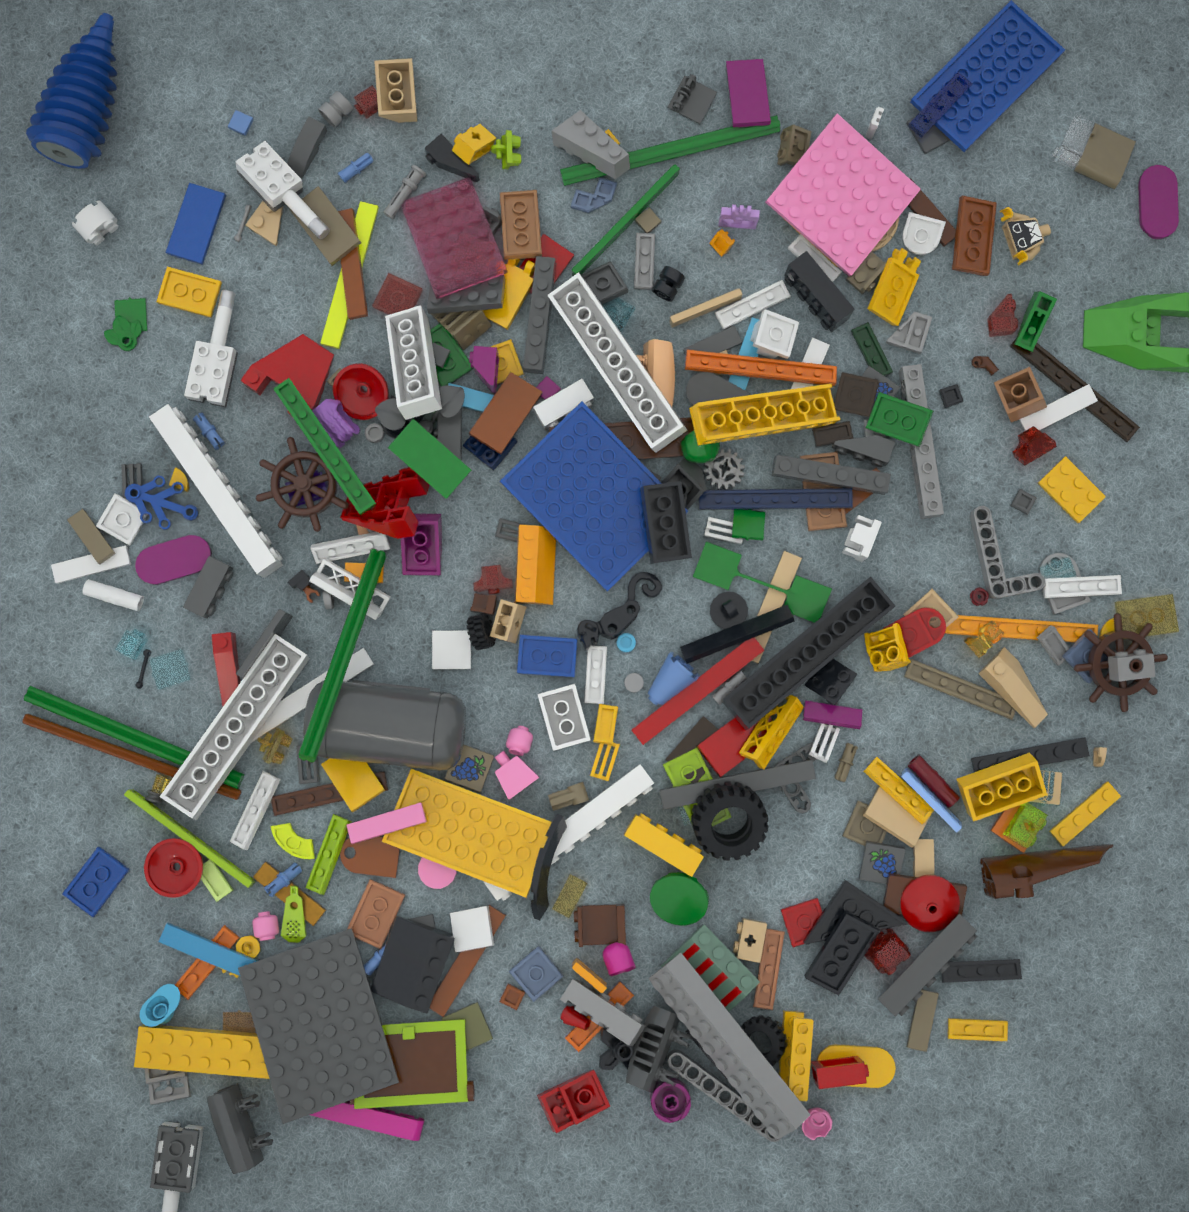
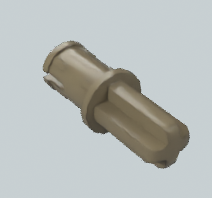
[835,743,858,782]

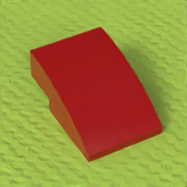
[537,1069,610,1133]

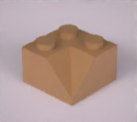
[994,367,1047,423]

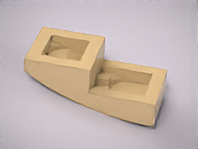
[913,839,934,877]

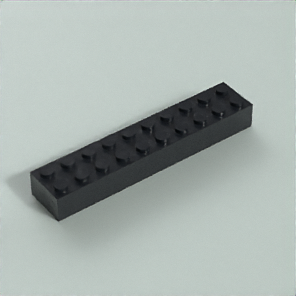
[721,577,895,730]

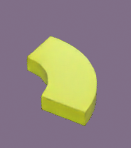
[271,823,315,859]

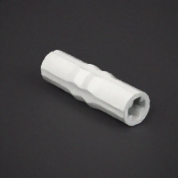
[83,579,144,612]

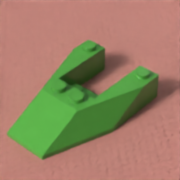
[1083,292,1189,373]

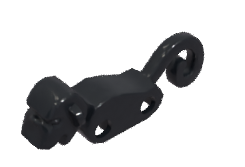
[577,572,662,651]

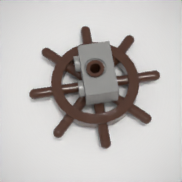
[1074,613,1168,712]

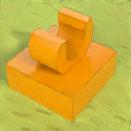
[709,229,735,257]

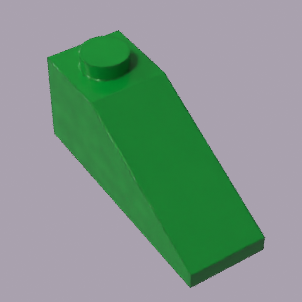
[1015,291,1057,352]

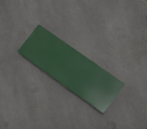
[851,322,893,376]

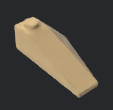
[978,647,1048,728]

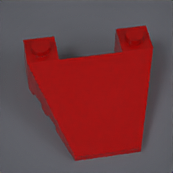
[240,334,334,417]
[340,467,430,539]

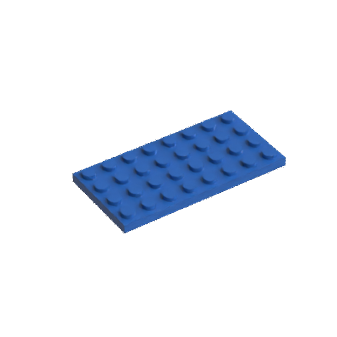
[910,0,1065,152]

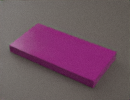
[726,59,771,127]

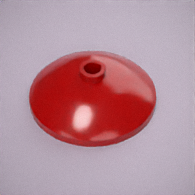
[333,363,389,420]
[144,838,203,898]
[900,875,960,932]

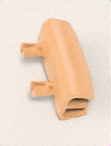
[636,339,675,407]

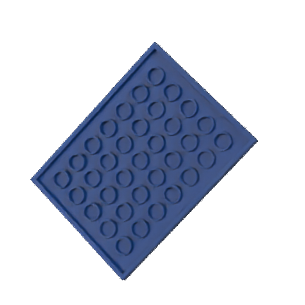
[499,401,688,591]

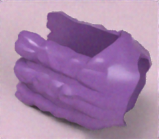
[312,399,360,448]

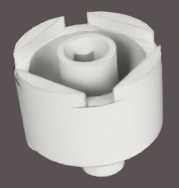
[72,201,119,246]

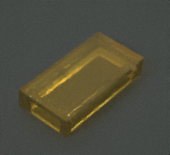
[552,874,587,918]

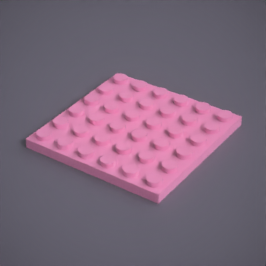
[765,114,921,277]

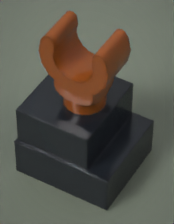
[287,570,321,603]

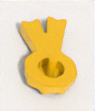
[218,935,261,978]

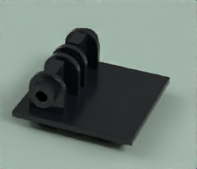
[805,659,857,705]

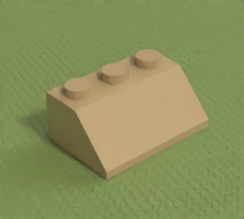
[374,58,418,123]

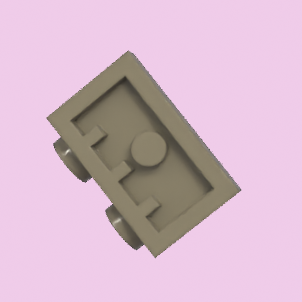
[777,125,811,166]
[846,251,887,295]

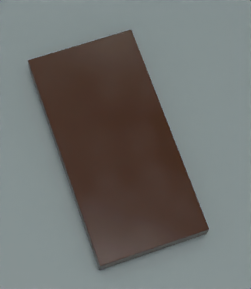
[883,873,967,917]

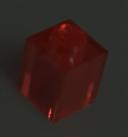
[354,85,378,119]

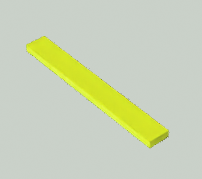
[320,201,379,349]

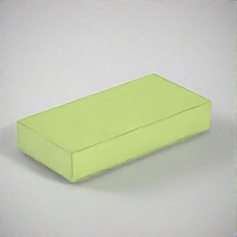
[201,859,233,902]

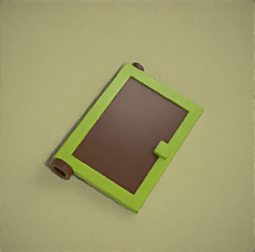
[350,1020,475,1109]

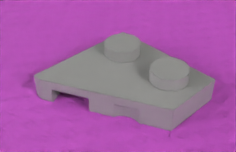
[886,311,932,354]

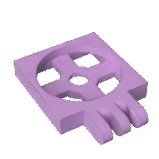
[718,204,760,229]

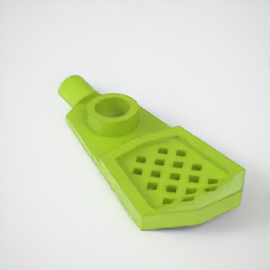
[280,886,306,943]

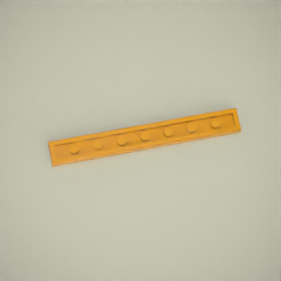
[945,615,1098,643]

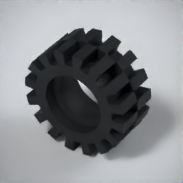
[466,613,496,650]

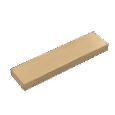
[670,288,743,328]

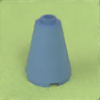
[648,652,700,705]

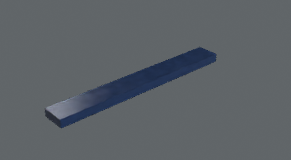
[699,488,853,510]

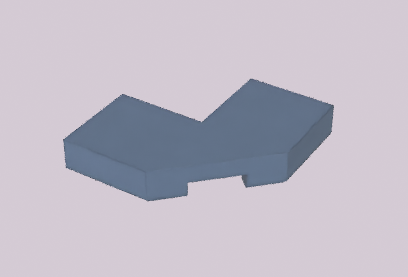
[571,177,617,213]

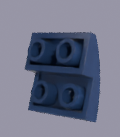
[462,436,517,471]

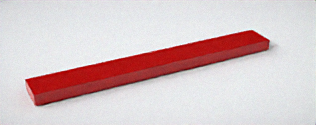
[632,637,765,745]

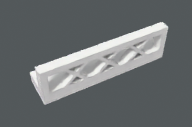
[309,558,391,620]

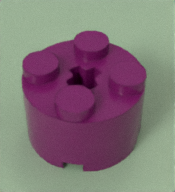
[650,1078,691,1123]

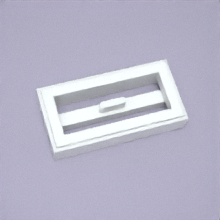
[865,107,884,140]
[704,517,743,544]
[809,723,840,763]

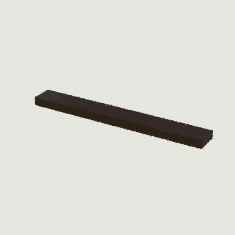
[1010,339,1140,442]

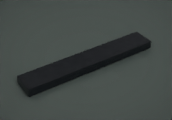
[680,604,795,664]

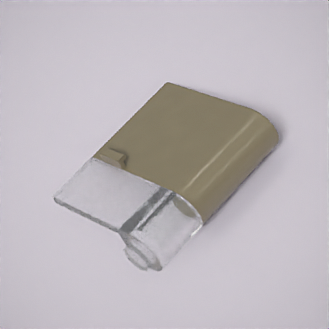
[1051,114,1136,189]

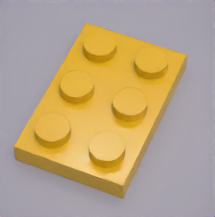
[1038,456,1106,523]

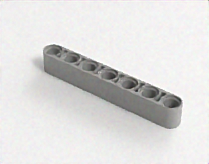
[667,1049,782,1142]

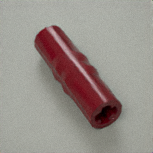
[907,755,960,808]

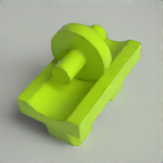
[491,130,521,169]

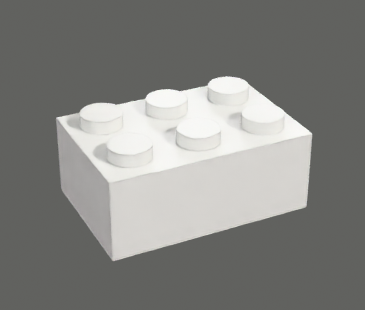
[538,684,591,751]

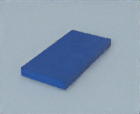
[166,183,226,265]

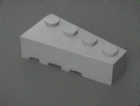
[552,110,630,179]
[560,979,646,1046]

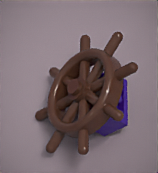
[256,437,349,532]

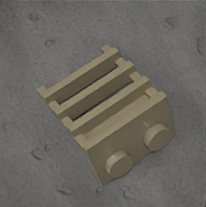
[431,310,492,350]

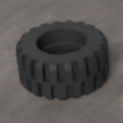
[691,781,769,861]

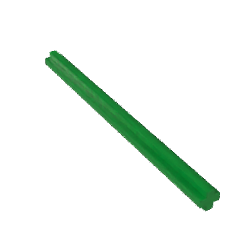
[560,115,780,186]
[298,549,386,762]
[24,686,245,789]

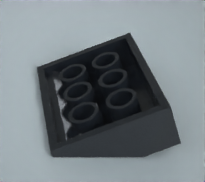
[371,916,455,1013]

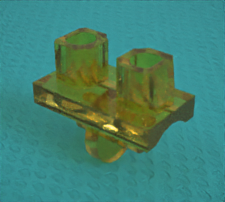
[257,728,292,764]

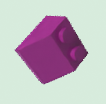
[469,346,499,394]

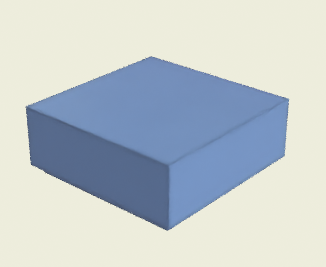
[228,110,254,136]

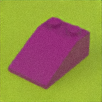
[401,514,442,575]

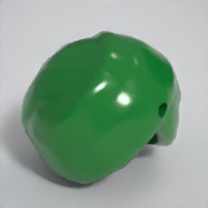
[681,431,720,463]

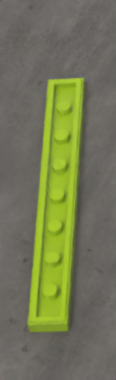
[124,789,256,888]

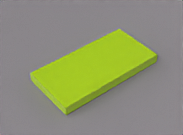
[662,748,732,827]

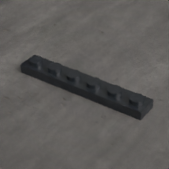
[971,737,1090,772]

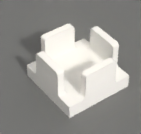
[750,309,799,359]
[842,515,882,562]

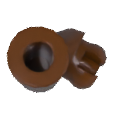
[971,356,999,376]

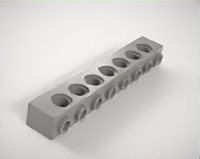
[898,364,944,519]

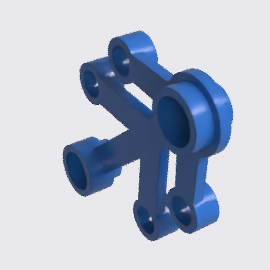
[125,475,198,530]

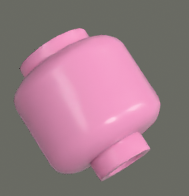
[506,726,533,756]
[252,911,279,941]

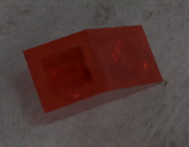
[987,293,1018,337]

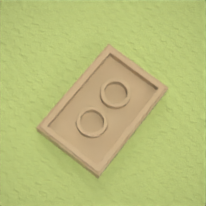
[863,786,931,848]

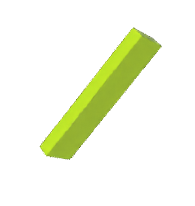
[305,814,352,895]

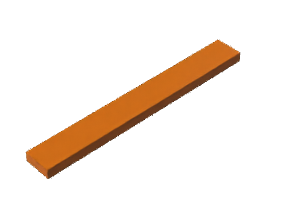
[685,350,837,386]

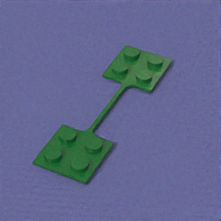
[693,541,832,623]

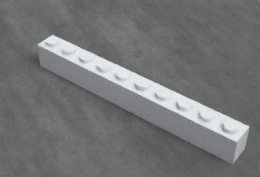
[484,764,654,901]

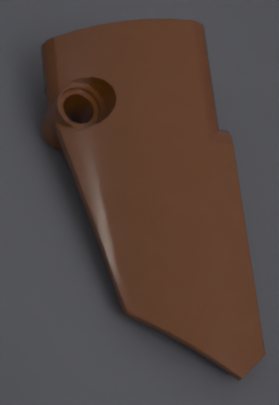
[980,844,1113,899]

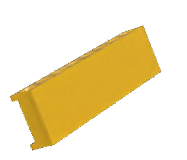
[689,383,840,446]

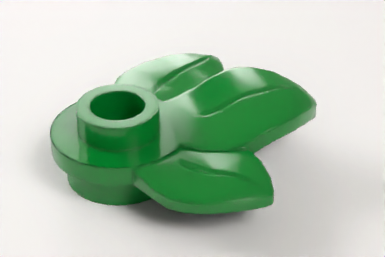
[104,315,142,351]

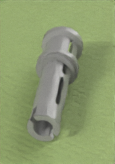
[383,165,426,219]

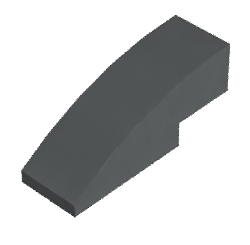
[287,117,327,179]

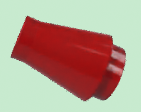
[560,1005,591,1031]

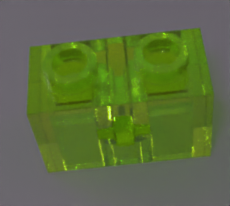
[1003,802,1048,849]

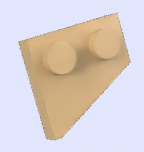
[246,201,283,246]

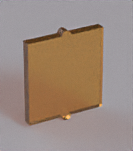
[223,1010,255,1033]

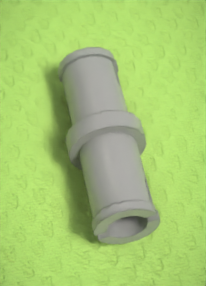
[712,670,747,705]

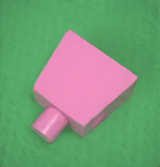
[495,751,539,800]

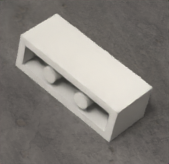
[533,379,594,430]

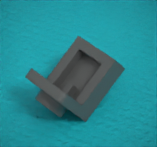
[473,206,502,241]

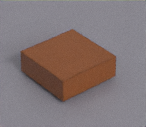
[499,983,525,1010]

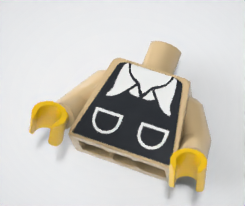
[1000,207,1051,265]

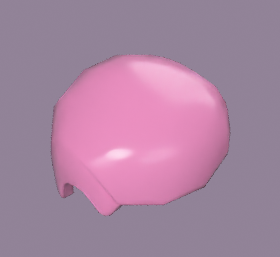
[802,1107,832,1140]

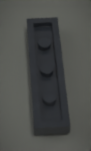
[941,959,1022,983]

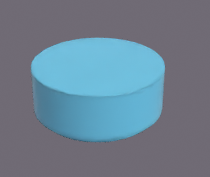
[617,633,636,652]

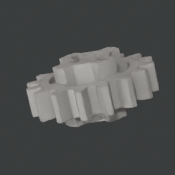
[703,448,745,490]

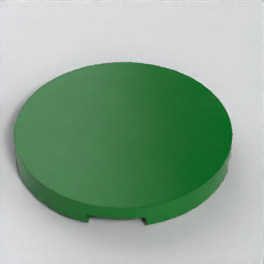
[650,872,709,926]

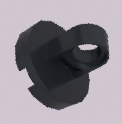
[710,592,748,629]

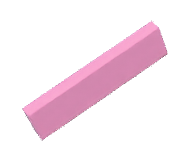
[347,803,427,844]

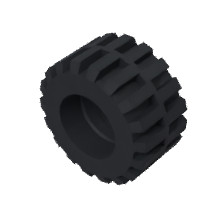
[741,1015,787,1066]

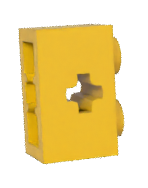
[452,124,496,165]

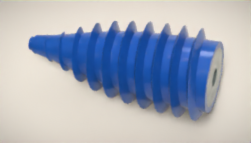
[26,13,117,169]

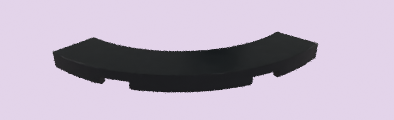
[531,814,567,921]

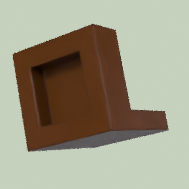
[470,593,497,616]

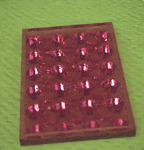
[401,177,508,299]

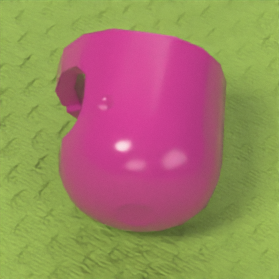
[602,942,636,976]

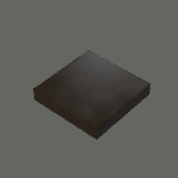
[834,372,879,417]

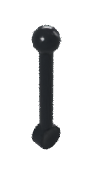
[135,649,151,689]

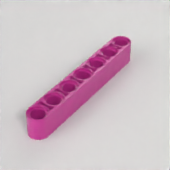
[310,1100,425,1141]

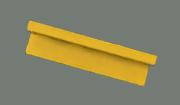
[739,695,804,769]

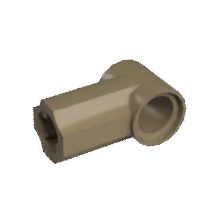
[548,782,589,811]

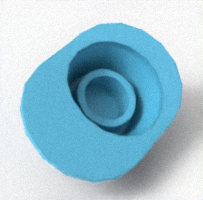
[140,984,180,1027]

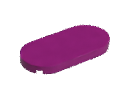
[1138,165,1179,239]
[135,535,212,585]

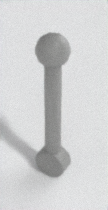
[234,204,251,242]

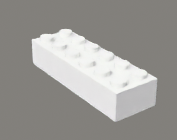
[385,305,442,420]

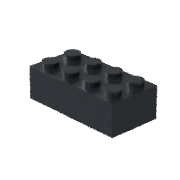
[784,251,855,333]
[640,481,692,564]

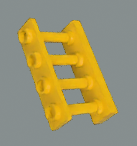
[778,1010,814,1101]

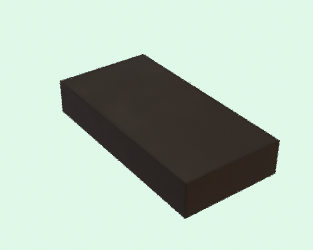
[812,421,853,447]

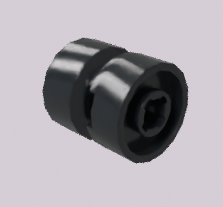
[651,266,685,302]

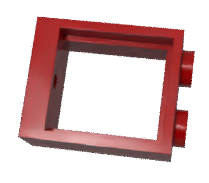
[811,1056,869,1089]

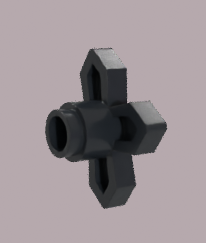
[599,1028,635,1070]

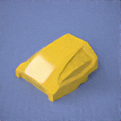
[864,623,911,672]

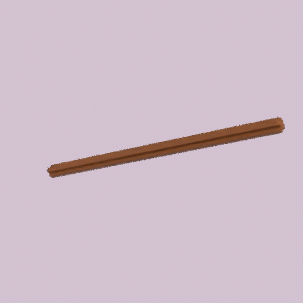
[22,714,241,800]

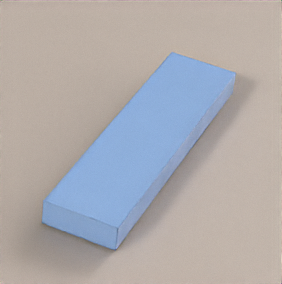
[901,768,962,833]

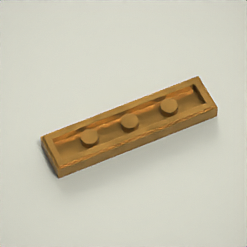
[253,862,326,926]

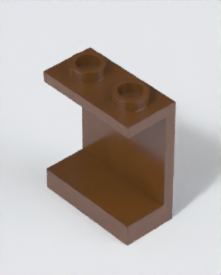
[574,904,626,947]

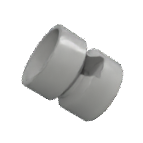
[318,91,354,128]

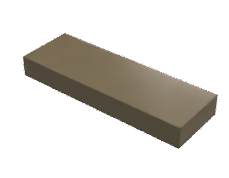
[67,509,116,565]
[906,989,939,1052]

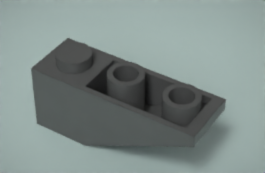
[831,435,895,467]

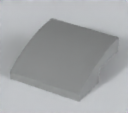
[145,1068,191,1105]

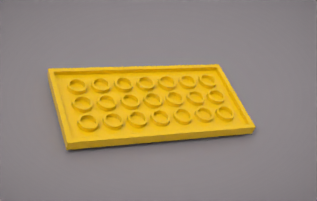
[382,769,552,898]

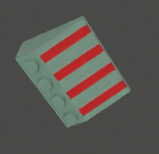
[661,924,760,1012]

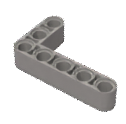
[970,506,1045,599]

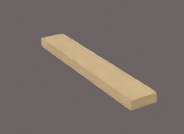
[752,551,802,664]

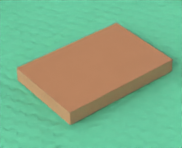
[347,879,406,949]

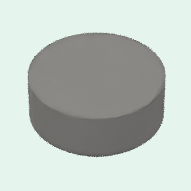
[365,423,384,443]
[323,591,334,610]
[624,673,644,693]

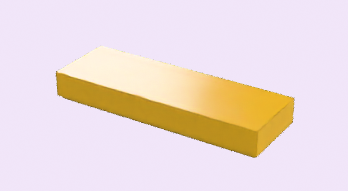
[947,1018,1008,1041]

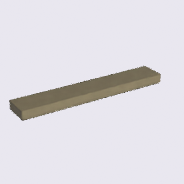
[904,659,1016,720]

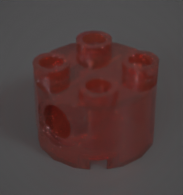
[864,928,911,975]

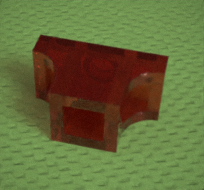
[1013,426,1057,466]
[473,565,513,594]

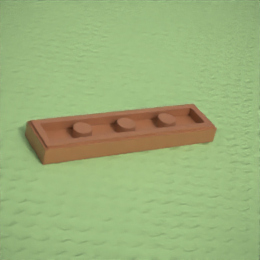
[753,928,785,1010]

